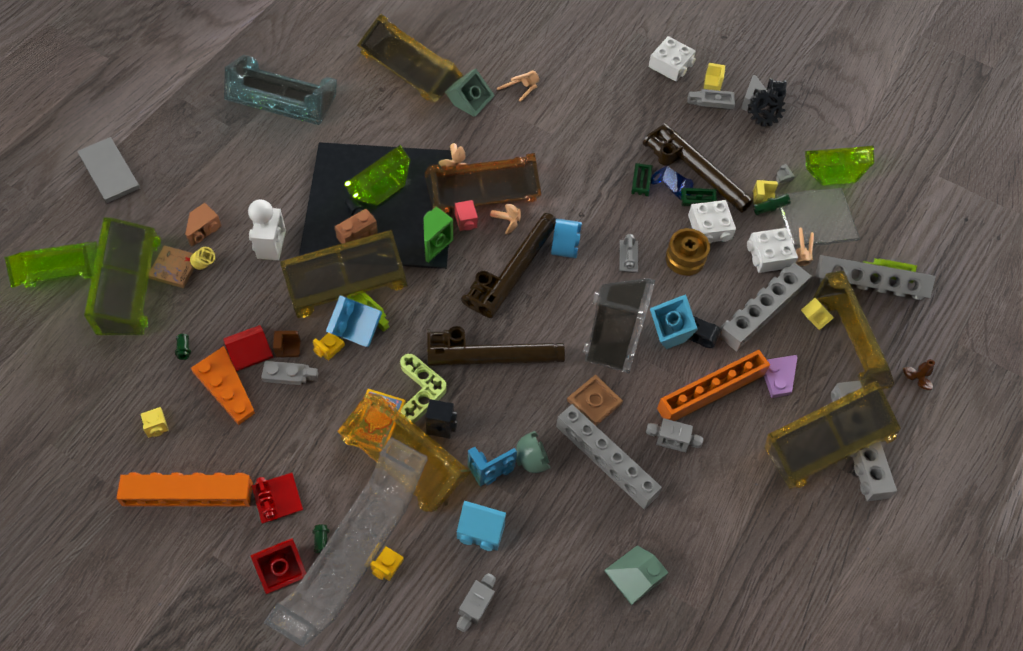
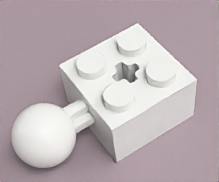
[248,199,286,260]

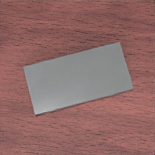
[77,137,140,204]

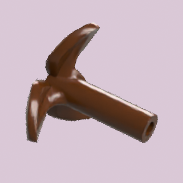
[903,359,935,390]

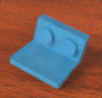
[326,295,382,347]
[467,447,517,486]

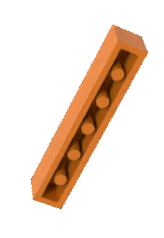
[657,350,770,421]
[116,472,253,507]

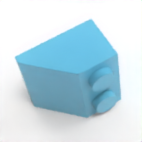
[650,294,698,349]
[457,501,506,551]

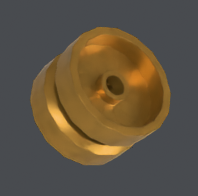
[666,228,710,276]

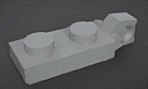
[687,89,735,109]
[261,361,319,385]

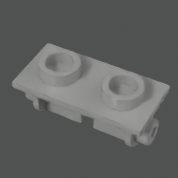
[619,234,638,272]

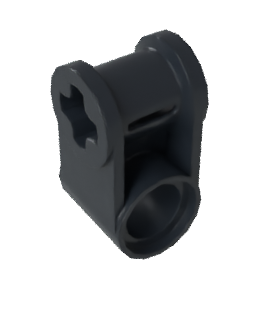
[767,78,787,107]
[688,316,721,348]

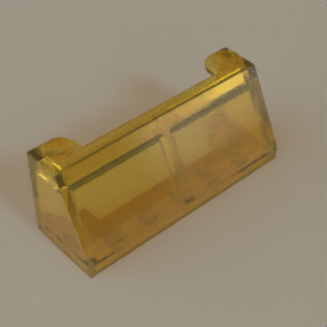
[337,393,471,512]

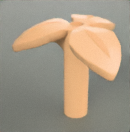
[439,143,468,172]
[490,204,521,234]

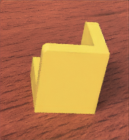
[704,63,725,91]
[753,180,778,204]
[801,298,834,330]

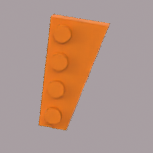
[191,346,255,425]

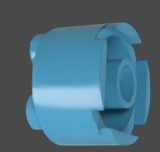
[551,219,582,258]

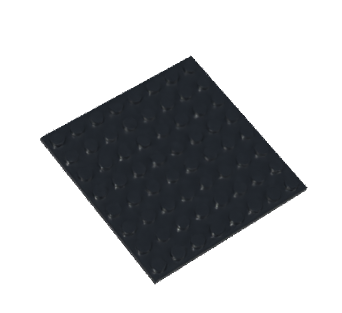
[298,142,456,269]

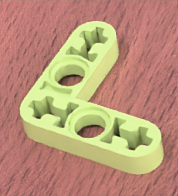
[400,354,447,424]

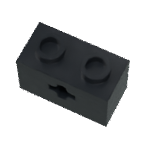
[425,399,457,439]

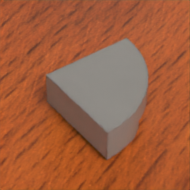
[776,164,795,185]

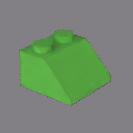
[424,206,453,263]

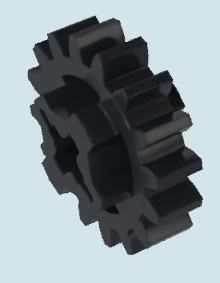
[748,89,785,126]

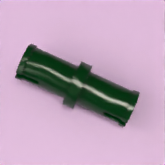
[753,193,791,215]

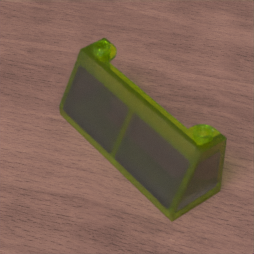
[84,218,161,335]

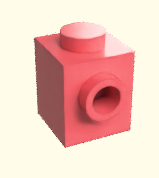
[454,200,478,231]

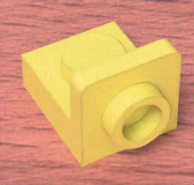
[141,407,169,438]

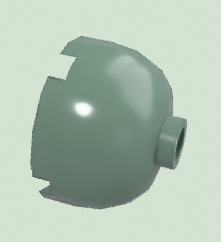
[516,431,551,473]

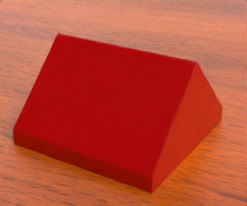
[223,325,274,372]
[250,538,308,594]

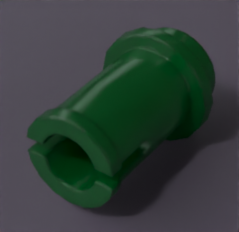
[175,334,191,360]
[312,524,330,553]

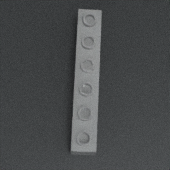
[815,255,936,300]
[719,262,812,352]
[831,381,897,501]
[556,404,662,510]

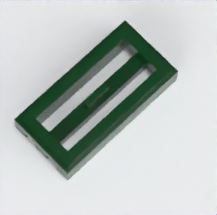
[631,163,653,196]
[680,188,717,206]

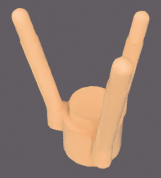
[497,70,539,102]
[796,227,814,266]

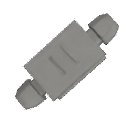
[646,418,703,453]
[457,573,496,632]

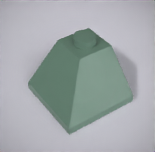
[445,68,495,117]
[604,545,669,605]

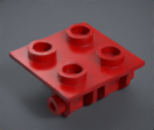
[251,472,303,524]

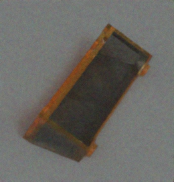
[425,153,541,213]

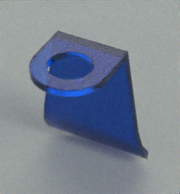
[651,166,694,200]

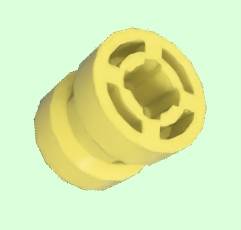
[190,247,215,270]

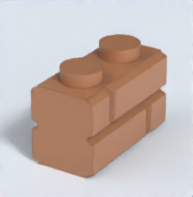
[335,209,378,250]

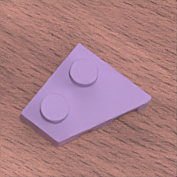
[764,355,797,398]

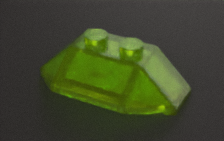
[344,145,410,206]
[805,146,875,186]

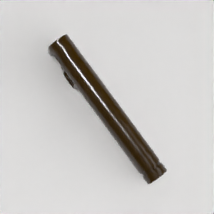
[643,123,753,213]
[461,213,556,318]
[427,326,565,366]

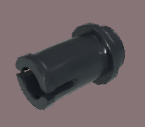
[345,196,364,216]

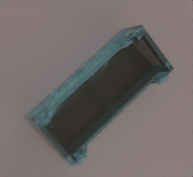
[224,55,337,125]

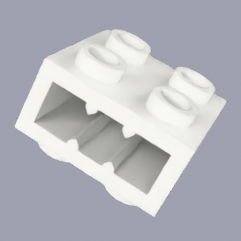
[648,36,696,81]
[688,200,736,243]
[747,228,798,273]

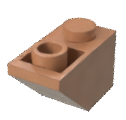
[185,203,221,247]

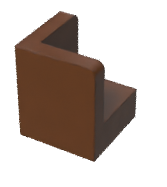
[273,331,301,358]

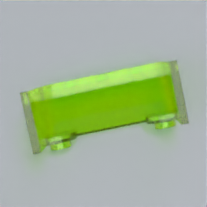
[4,241,99,288]

